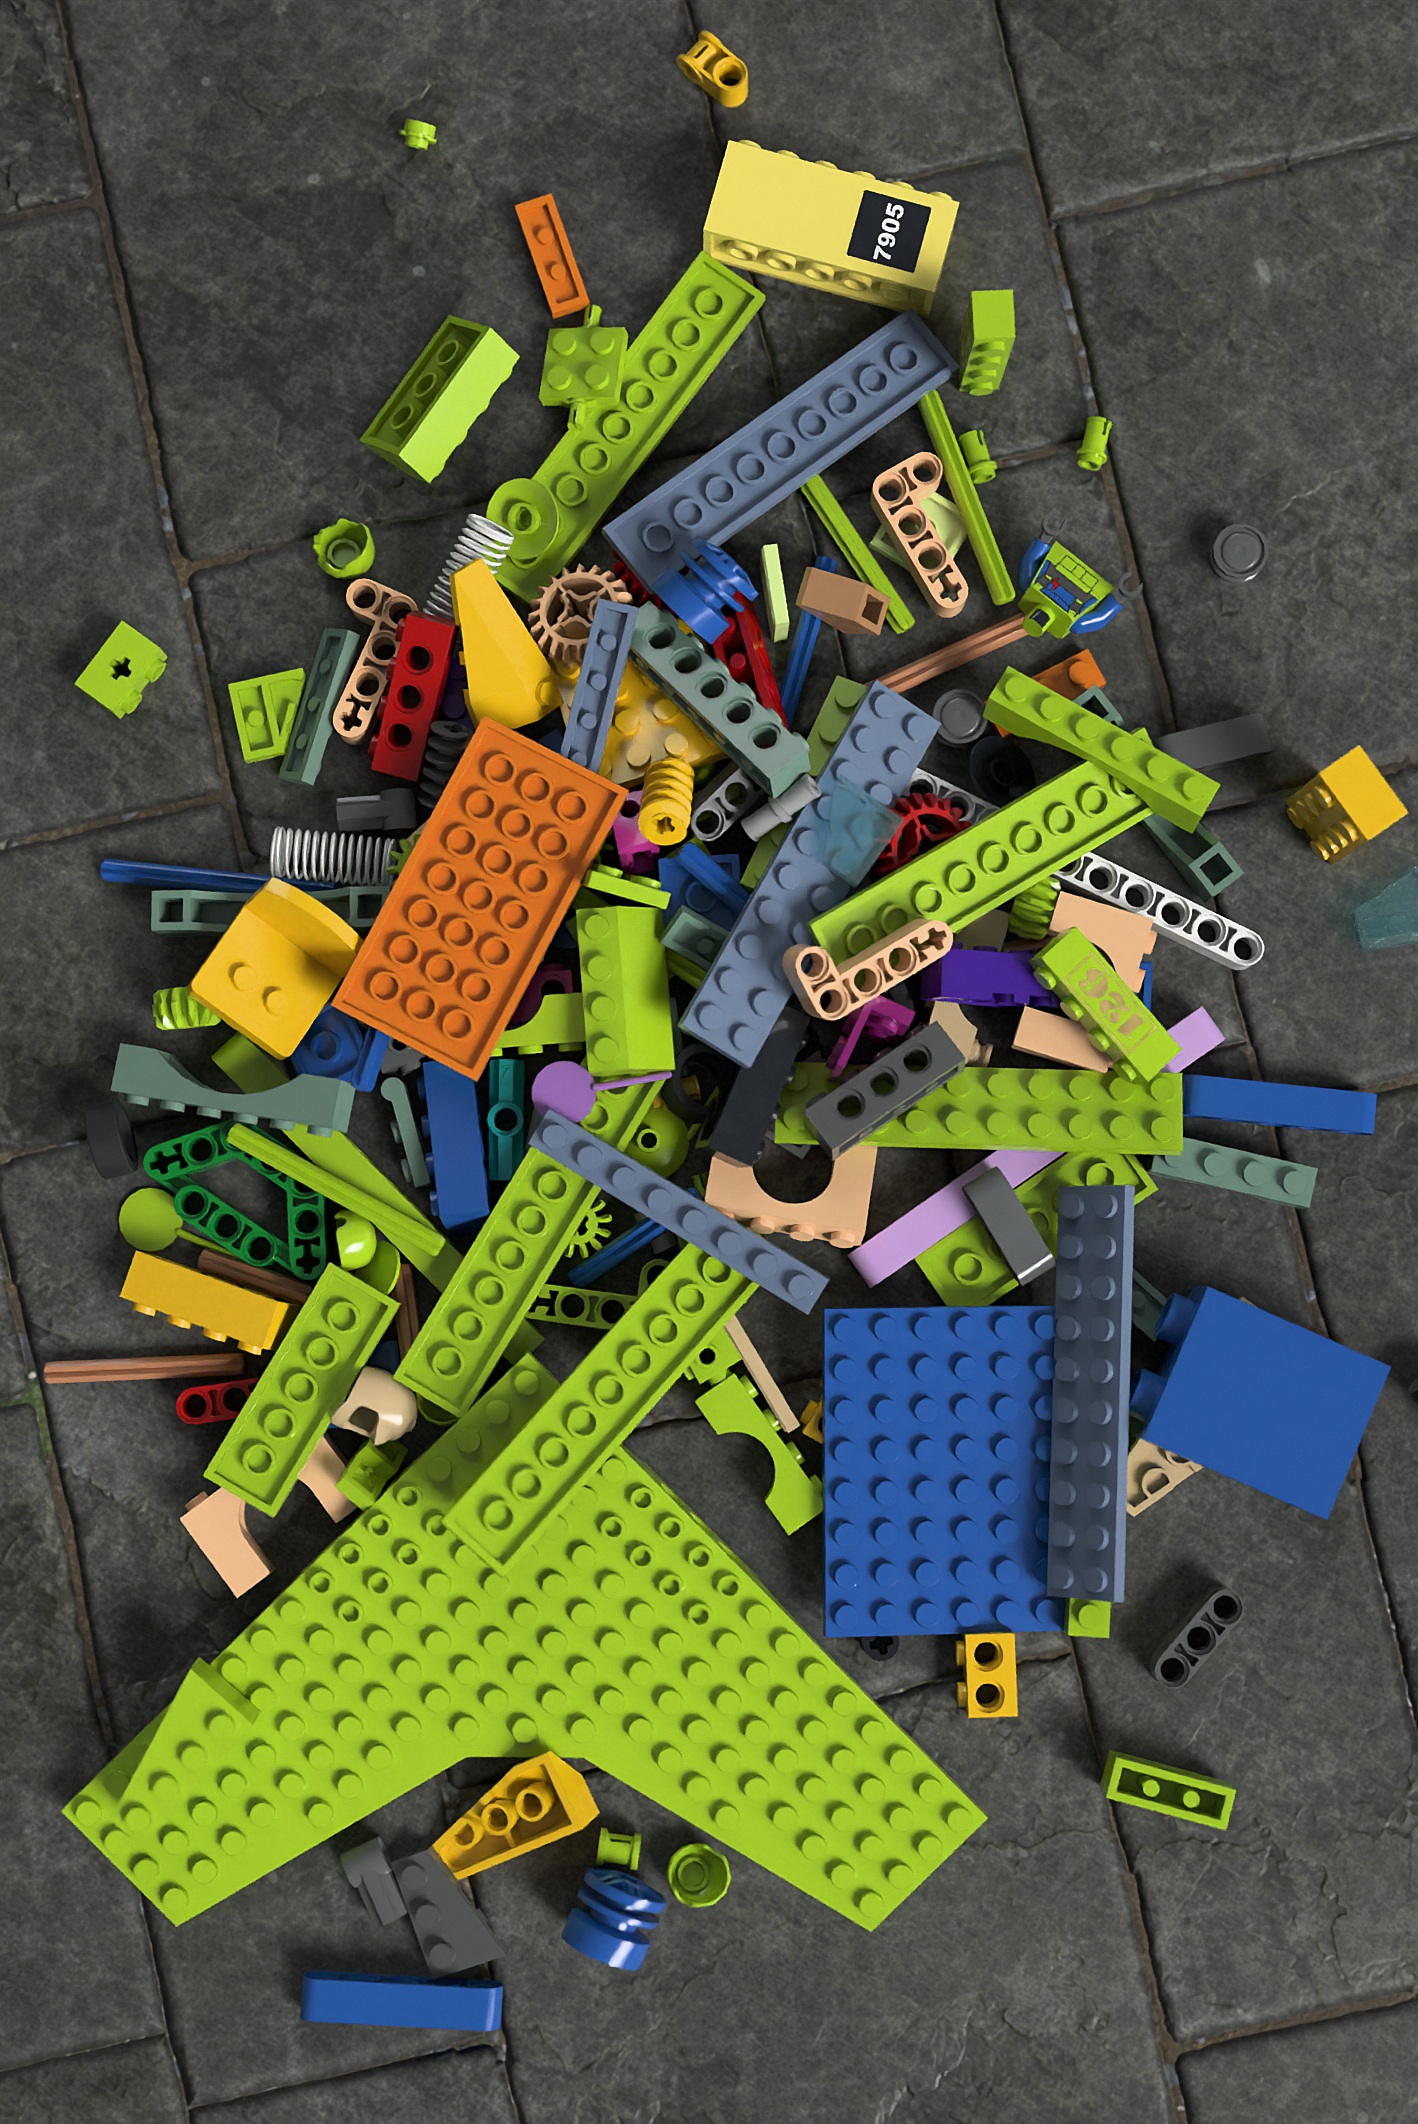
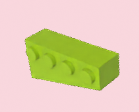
[110,1657,260,1847]

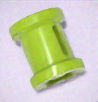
[596,1828,642,1870]

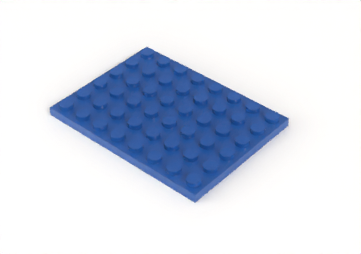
[822,1305,1066,1638]

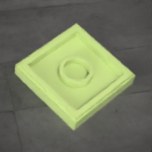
[869,492,968,580]
[760,544,789,642]

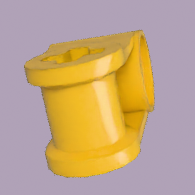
[676,30,748,107]

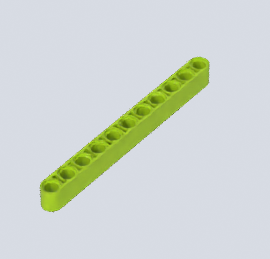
[211,1031,545,1365]

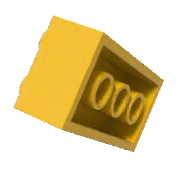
[1285,745,1408,866]

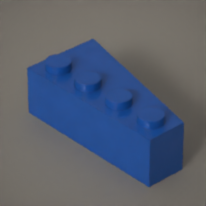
[417,1061,492,1238]

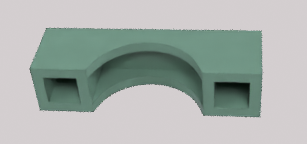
[1145,1137,1318,1209]

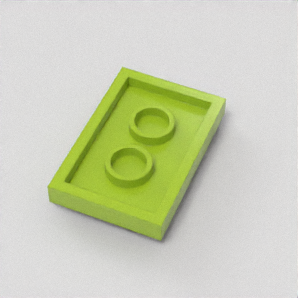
[581,863,670,909]

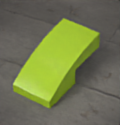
[334,1437,408,1512]

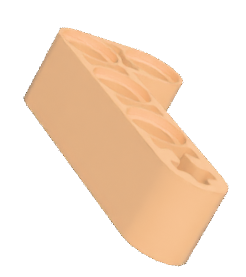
[870,452,968,618]
[333,578,419,745]
[782,919,953,1020]

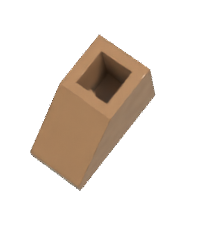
[795,567,890,636]

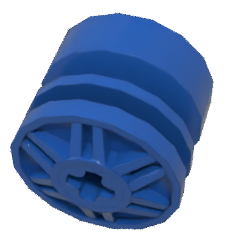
[651,535,759,644]
[561,1866,667,1971]

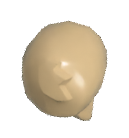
[331,1365,418,1445]

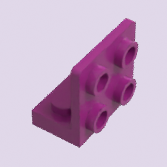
[825,995,915,1084]

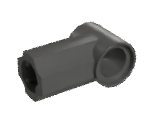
[336,788,418,834]
[340,1836,408,1928]

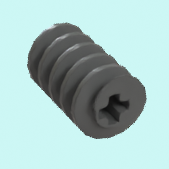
[418,720,475,809]

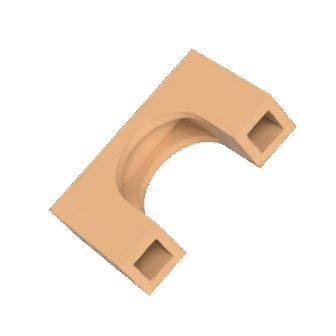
[1011,891,1157,1074]
[704,1146,878,1248]
[180,1432,358,1598]

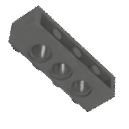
[803,1020,966,1161]

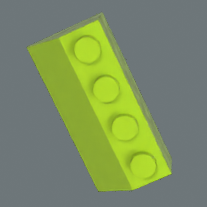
[359,315,520,484]
[576,906,676,1077]

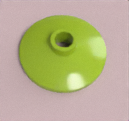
[486,478,559,559]
[624,1105,689,1178]

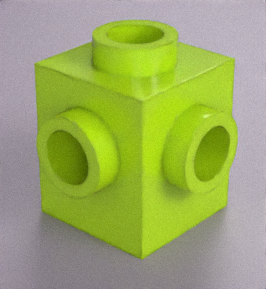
[684,1328,742,1386]

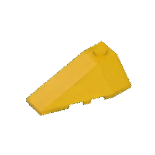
[449,558,564,730]
[432,1751,600,1880]

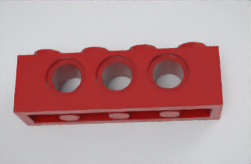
[713,590,791,748]
[368,610,460,782]

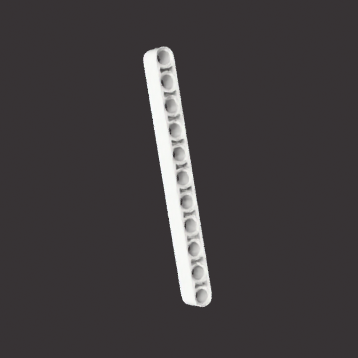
[902,768,1264,970]

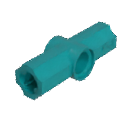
[487,1059,526,1181]

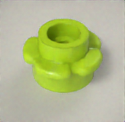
[399,119,437,150]

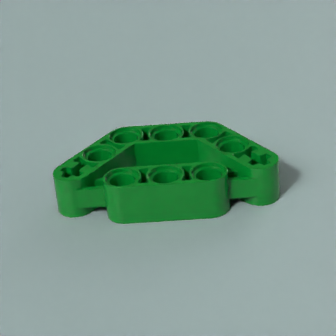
[143,1119,331,1280]

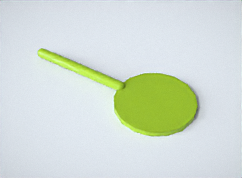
[119,1188,244,1261]
[355,1240,401,1295]

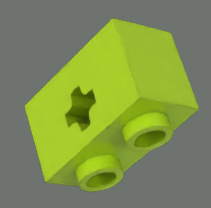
[74,621,168,719]

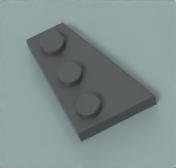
[391,1846,511,1979]

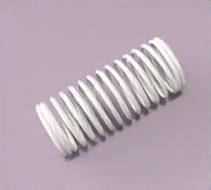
[423,514,514,643]
[270,826,397,887]

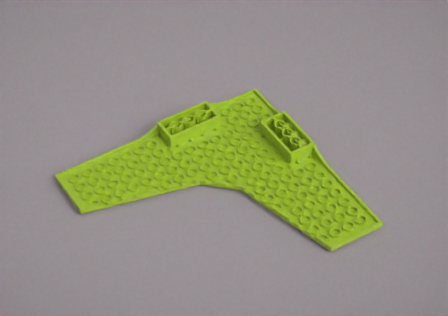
[61,1351,988,1932]

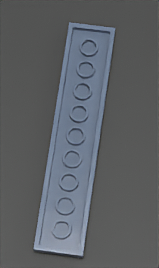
[602,307,960,595]
[677,680,941,1068]
[1047,1185,1135,1602]

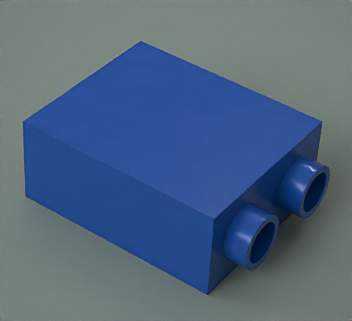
[1129,1286,1391,1520]

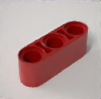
[176,1377,261,1424]

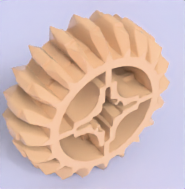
[528,564,634,670]

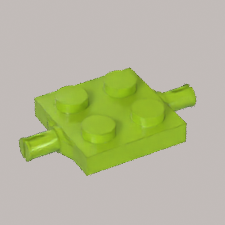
[539,305,629,431]

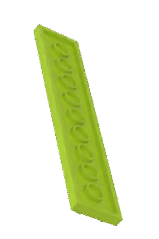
[472,250,766,608]
[805,727,1154,989]
[392,1054,671,1418]
[775,1062,1183,1155]
[439,1242,760,1578]

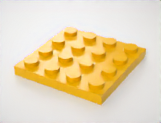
[545,617,729,789]

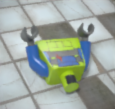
[1018,512,1143,639]

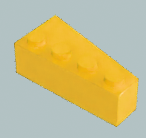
[120,1251,303,1355]

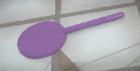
[532,1061,672,1123]

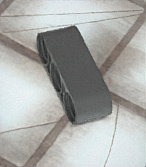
[1152,713,1273,773]
[686,746,768,841]
[962,1166,1056,1287]
[1148,1585,1244,1689]

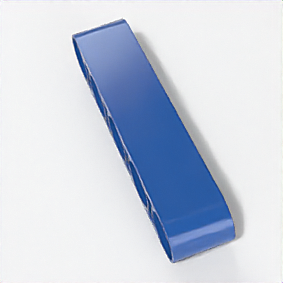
[1182,1075,1377,1135]
[300,1971,503,2031]

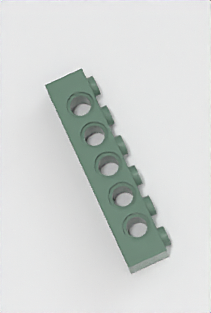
[627,600,811,799]

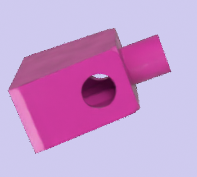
[612,786,661,877]

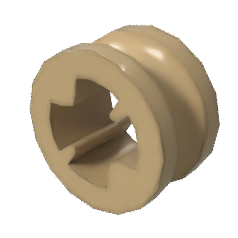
[966,1039,993,1067]

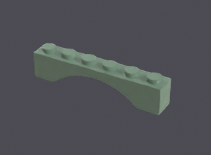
[1072,684,1244,904]
[151,886,392,937]
[111,1043,356,1138]

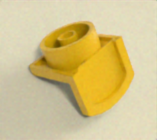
[187,877,364,1060]

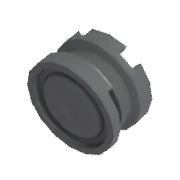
[1209,524,1268,584]
[931,689,988,749]

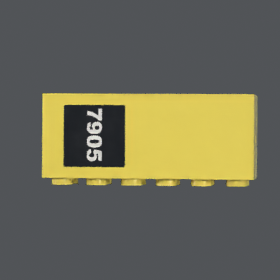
[703,140,959,319]

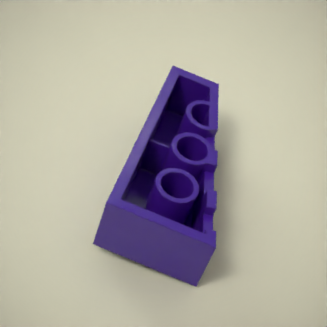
[920,942,1065,1014]

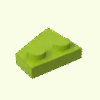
[228,668,306,763]

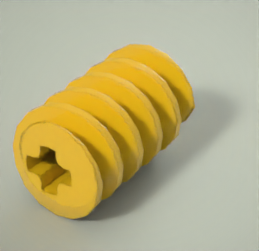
[638,758,695,845]

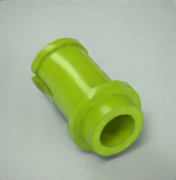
[1076,416,1112,470]
[958,430,997,484]

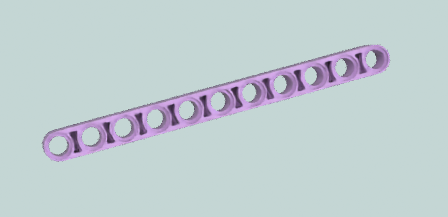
[847,1006,1226,1288]

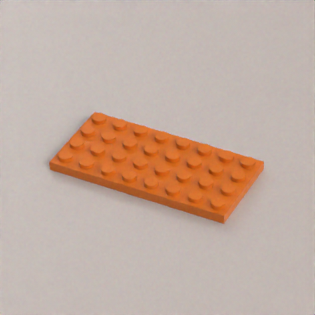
[331,716,629,1082]

